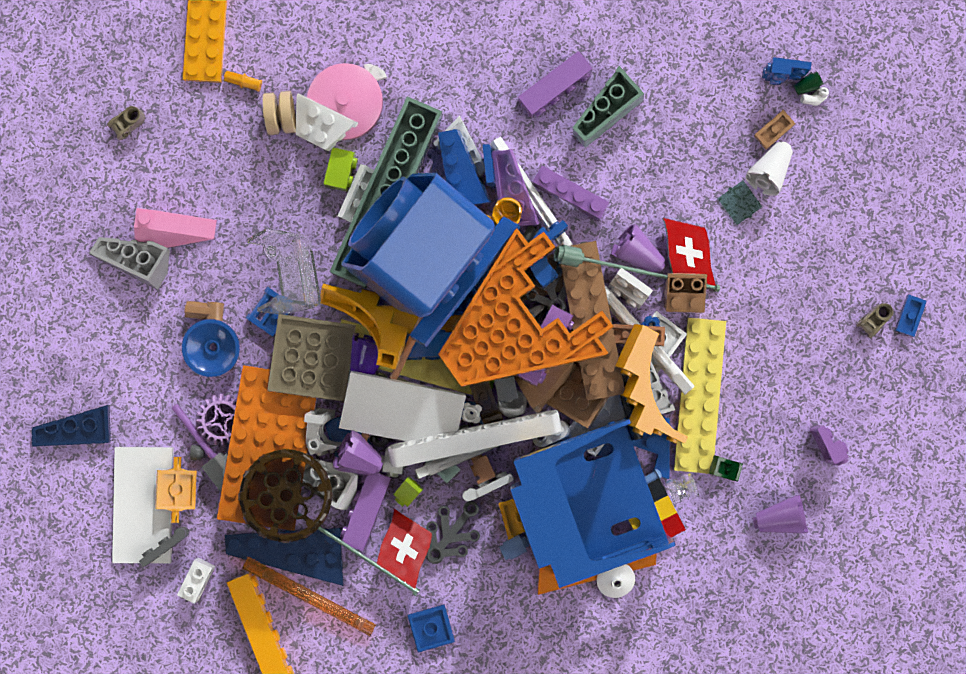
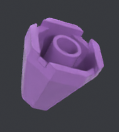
[333,430,383,475]

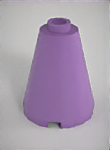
[611,224,665,273]
[753,495,808,534]

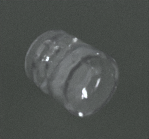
[665,473,699,505]

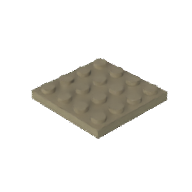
[267,314,356,402]

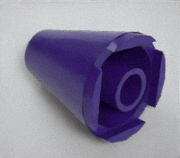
[350,333,380,375]

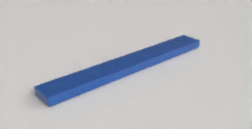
[410,216,520,347]

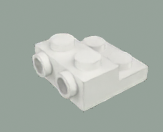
[608,268,653,309]

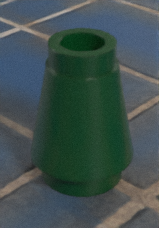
[793,71,824,96]

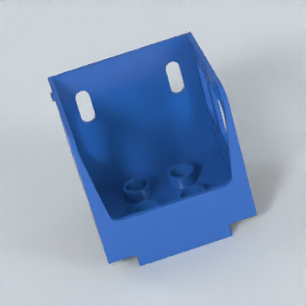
[510,419,676,588]

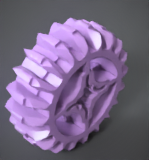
[196,394,237,446]

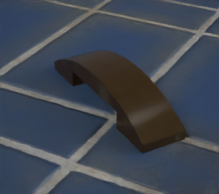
[469,381,503,425]

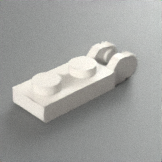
[462,471,514,502]

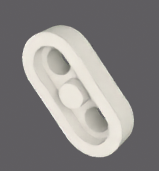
[533,420,570,448]

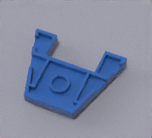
[597,417,670,479]

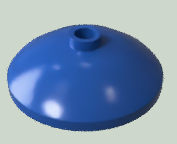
[182,319,240,377]

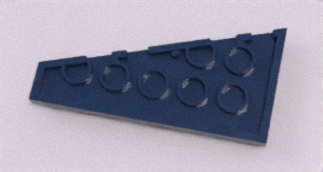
[225,527,344,586]

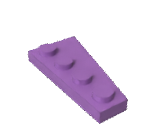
[492,149,539,226]

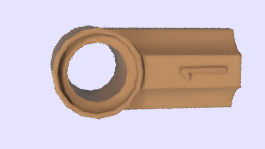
[184,301,224,321]

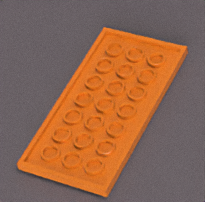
[217,365,316,531]

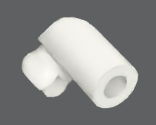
[800,87,829,106]

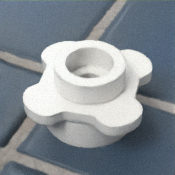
[462,402,482,423]

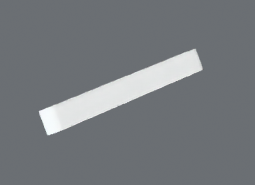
[388,410,562,467]

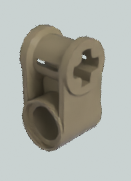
[107,106,145,141]
[856,303,893,338]

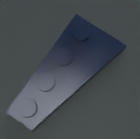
[31,405,111,447]

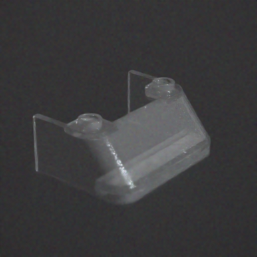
[247,228,321,314]

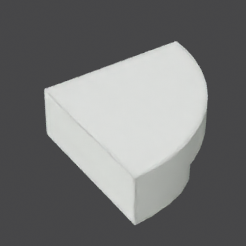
[364,64,387,81]

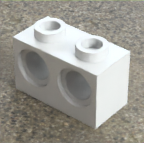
[177,558,216,604]

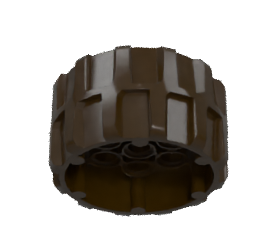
[238,449,332,543]

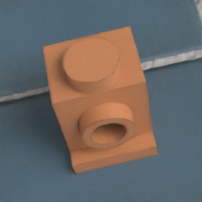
[470,454,496,484]

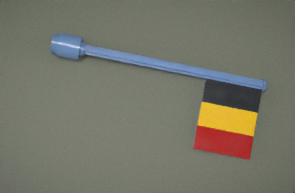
[499,469,686,560]

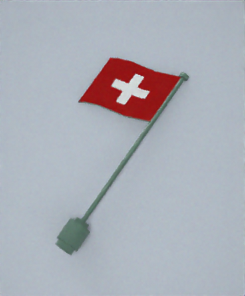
[554,218,720,292]
[297,509,432,596]

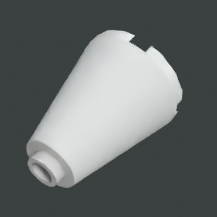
[745,142,793,196]

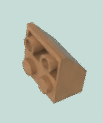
[664,273,707,313]

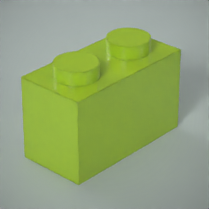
[324,147,358,192]

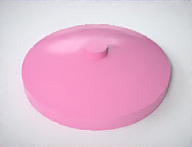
[307,63,383,140]

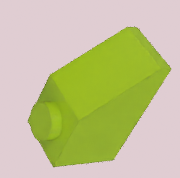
[393,476,424,507]

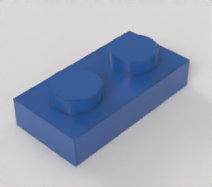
[894,294,927,337]

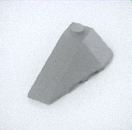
[89,237,170,290]

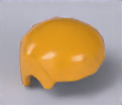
[492,197,522,225]

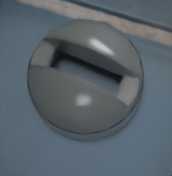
[190,445,205,460]

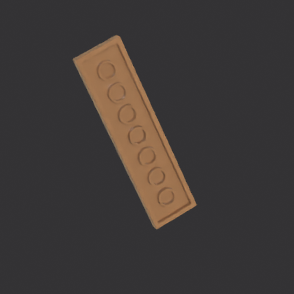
[561,241,625,401]

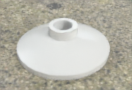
[597,564,635,598]

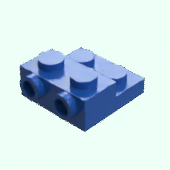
[762,57,812,85]

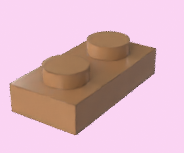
[754,110,796,149]

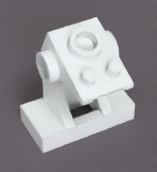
[304,407,342,456]

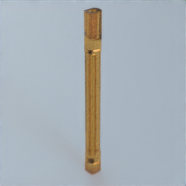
[242,557,376,636]

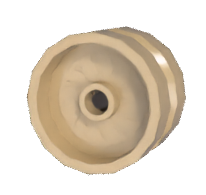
[263,91,296,135]

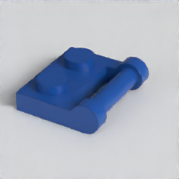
[246,286,295,337]

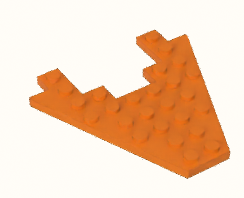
[438,228,614,387]

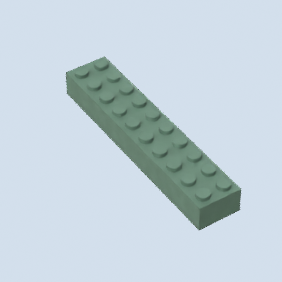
[330,96,443,289]

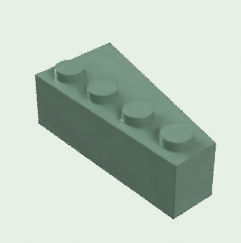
[573,66,644,148]

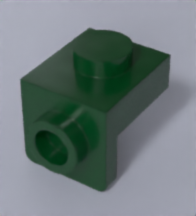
[709,455,743,482]

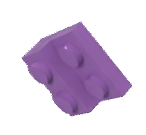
[809,425,849,466]

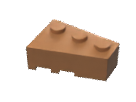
[515,362,578,413]

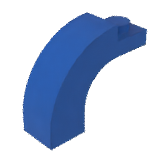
[530,220,568,289]

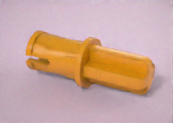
[224,71,263,92]

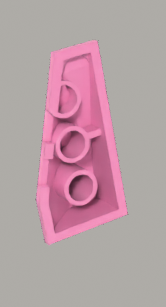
[134,208,217,248]

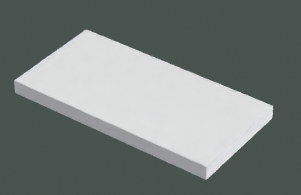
[339,371,466,441]
[112,447,174,564]

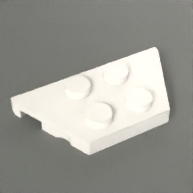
[296,93,358,151]

